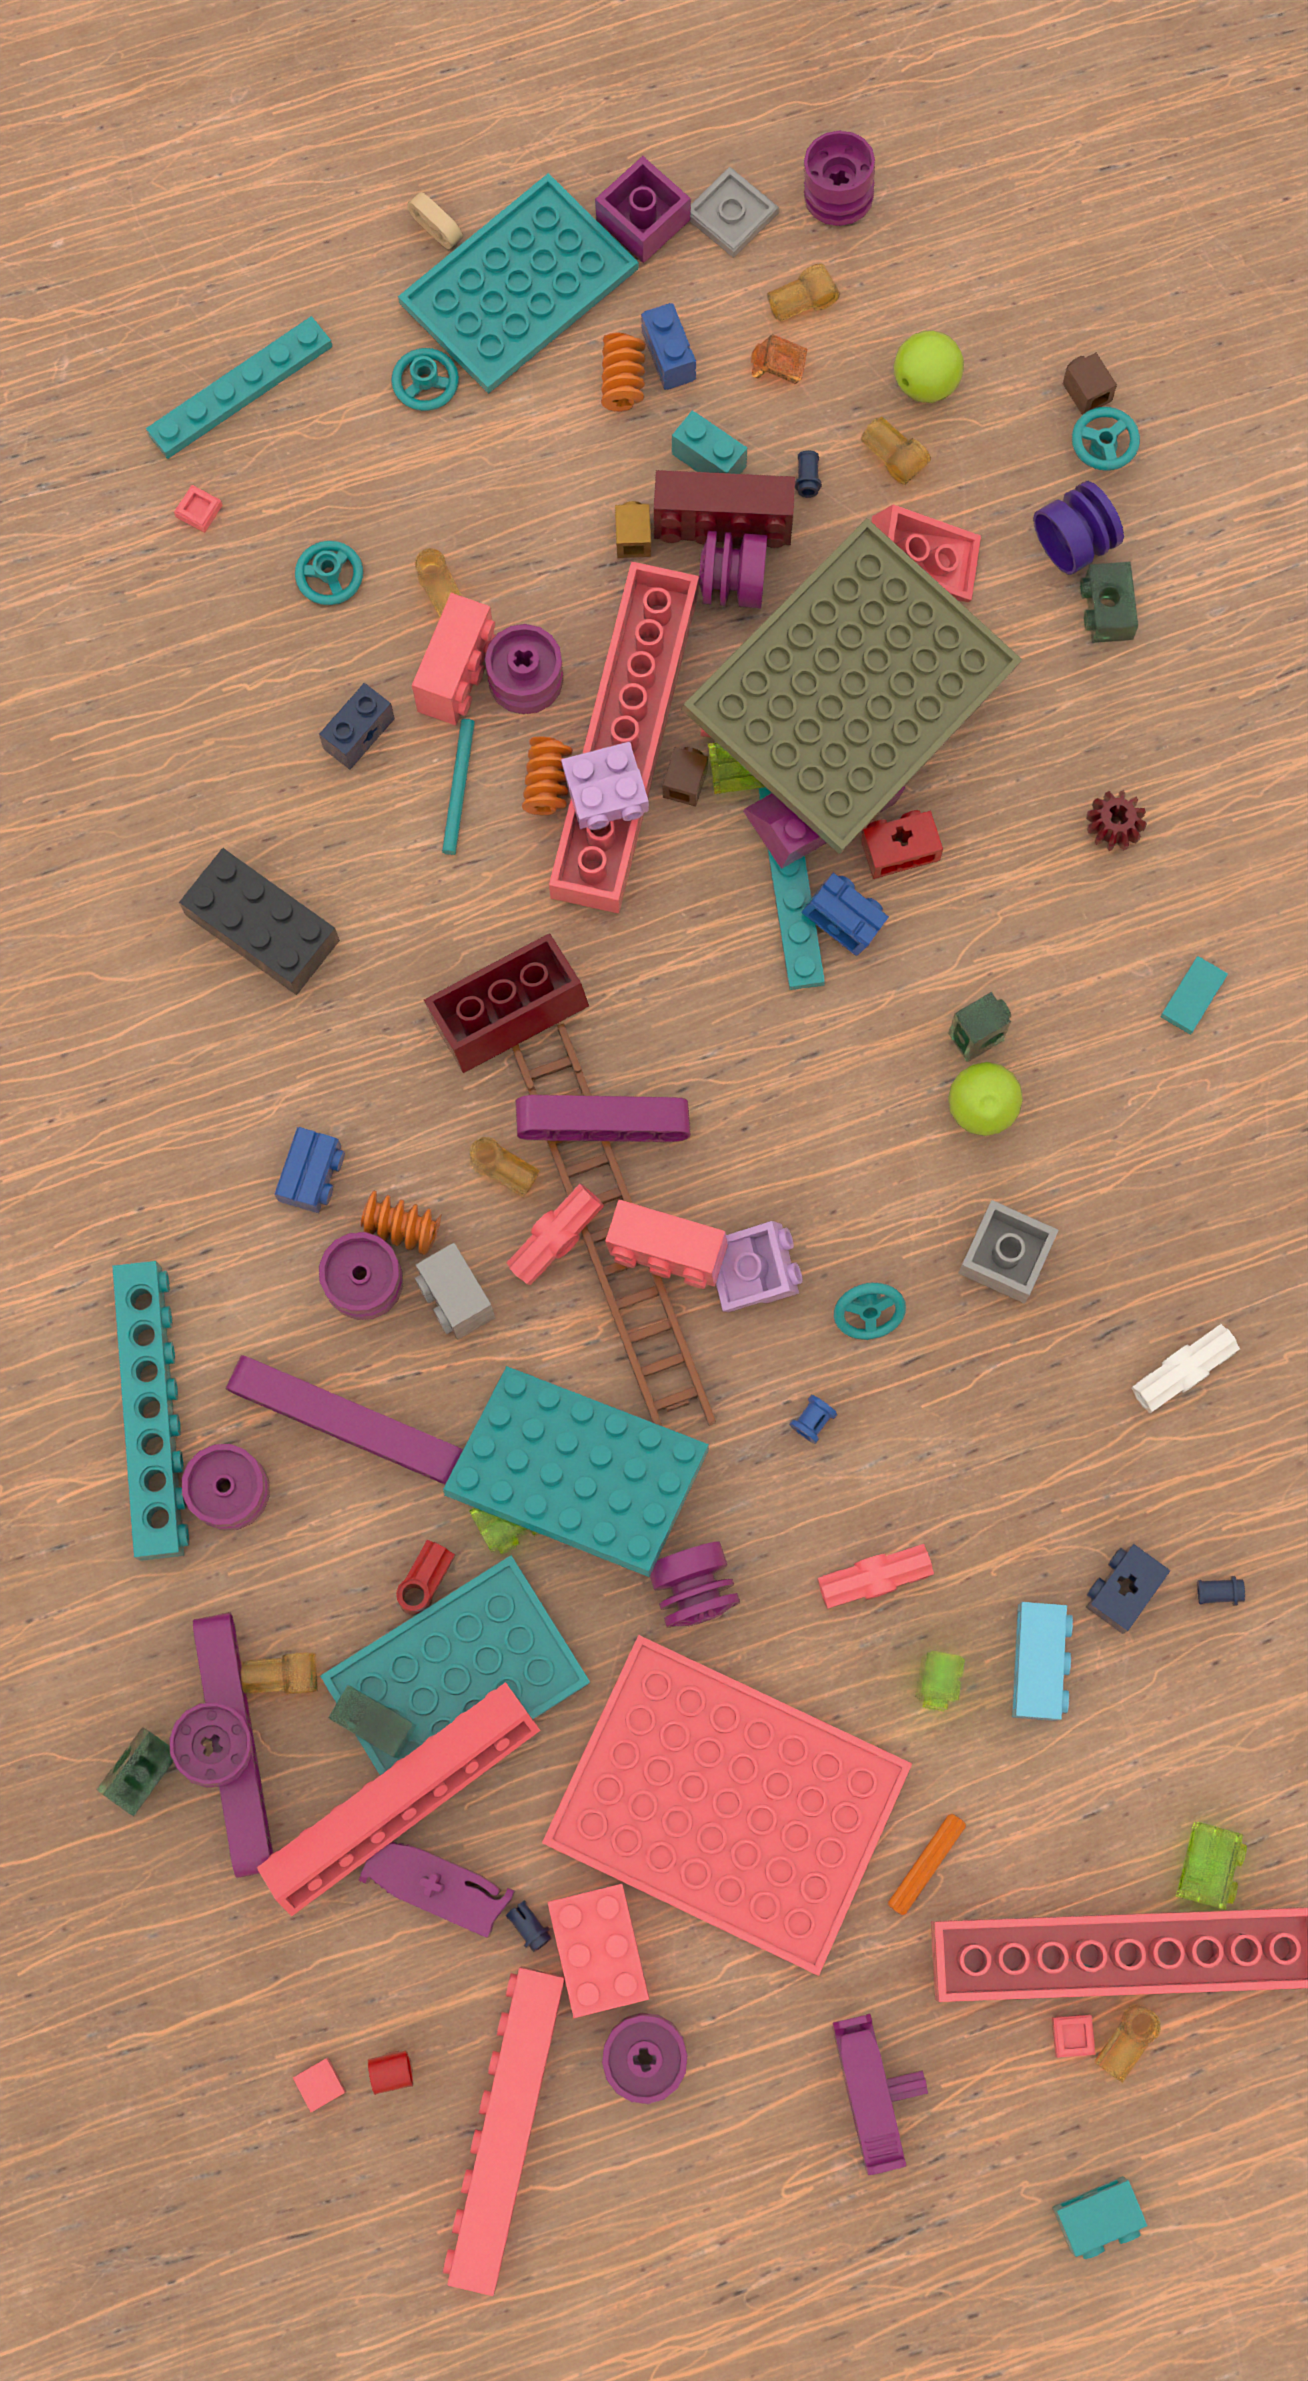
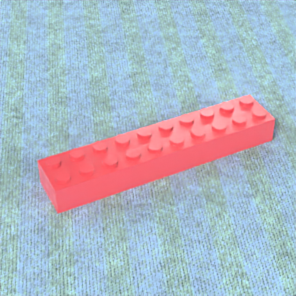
[549,561,699,914]
[931,1907,1308,2002]

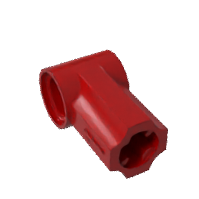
[396,1540,456,1616]
[368,2051,413,2095]

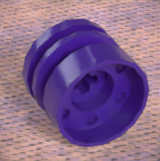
[1033,481,1124,575]

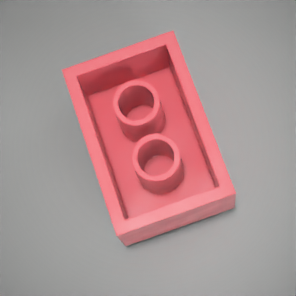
[412,593,496,726]
[605,1200,728,1289]
[548,1883,649,2018]

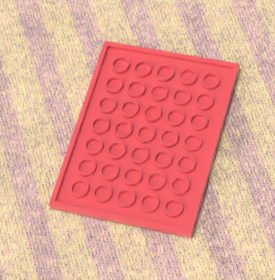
[542,1635,912,1976]

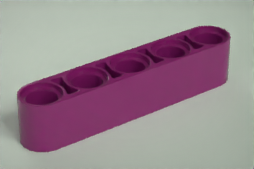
[515,1095,691,1142]

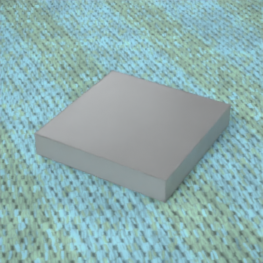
[690,167,779,258]

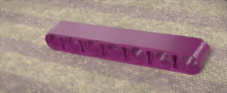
[225,1355,463,1485]
[193,1612,273,1878]

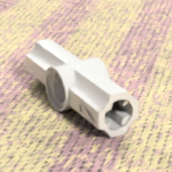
[1131,1324,1240,1413]

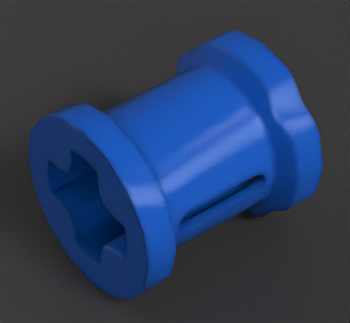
[789,1395,837,1444]

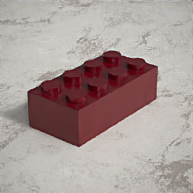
[654,470,795,548]
[424,933,589,1073]

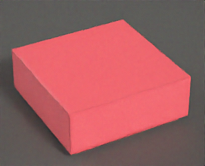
[174,485,223,533]
[1052,2014,1096,2058]
[293,2057,346,2112]

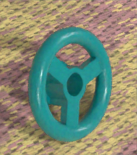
[391,348,459,411]
[1072,407,1140,471]
[295,541,363,605]
[834,1282,906,1340]

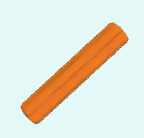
[888,1814,966,1915]

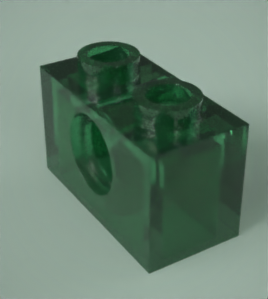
[1080,561,1138,643]
[948,992,1011,1062]
[328,1685,417,1758]
[96,1727,174,1817]

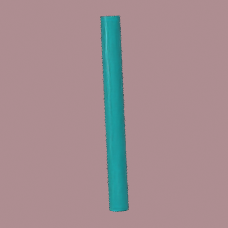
[442,719,475,855]

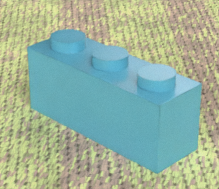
[1012,1602,1073,1721]

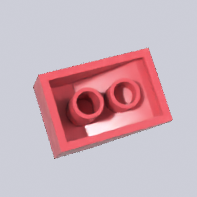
[871,505,981,602]

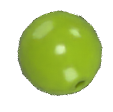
[893,330,964,403]
[948,1062,1023,1136]

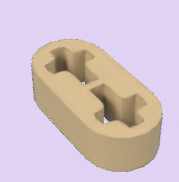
[407,192,463,249]

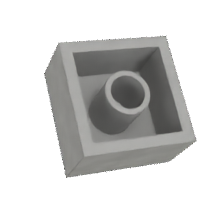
[958,1200,1059,1304]
[415,1243,495,1340]

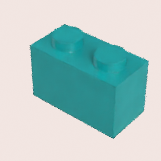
[672,410,748,474]
[1052,2176,1148,2259]

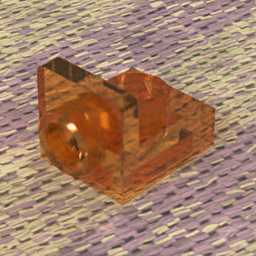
[751,334,808,384]

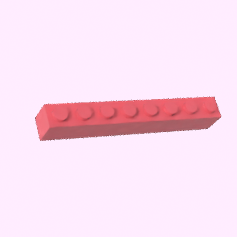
[257,1682,541,1916]
[443,1966,565,2296]

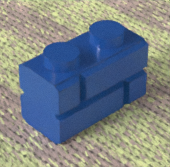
[641,303,696,390]
[801,872,889,956]
[274,1127,345,1213]

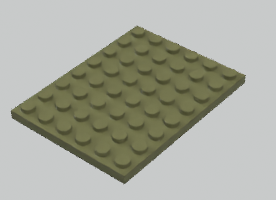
[681,518,1023,854]

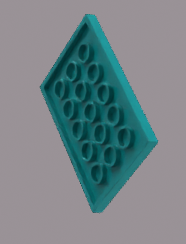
[398,173,639,394]
[443,1366,709,1577]
[320,1555,591,1775]

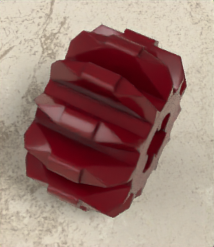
[1086,790,1147,851]

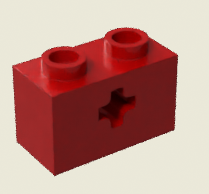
[861,810,943,879]

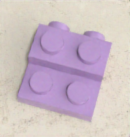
[561,742,649,830]
[716,1221,802,1312]

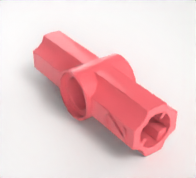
[506,1184,604,1285]
[817,1544,934,1609]

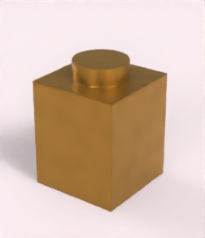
[615,501,651,558]

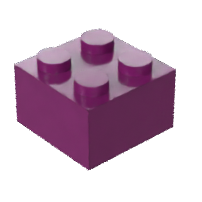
[595,156,691,263]

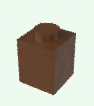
[1062,352,1117,415]
[662,747,708,807]

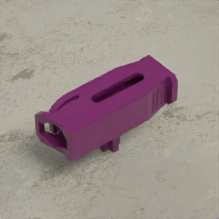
[359,1842,515,1938]
[832,2014,928,2175]

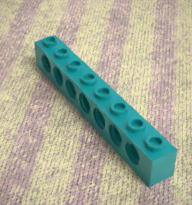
[112,1261,189,1561]

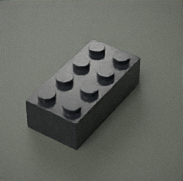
[179,848,340,995]

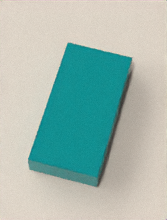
[1160,956,1228,1035]

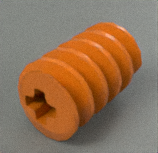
[601,332,646,412]
[522,736,573,816]
[361,1190,442,1255]

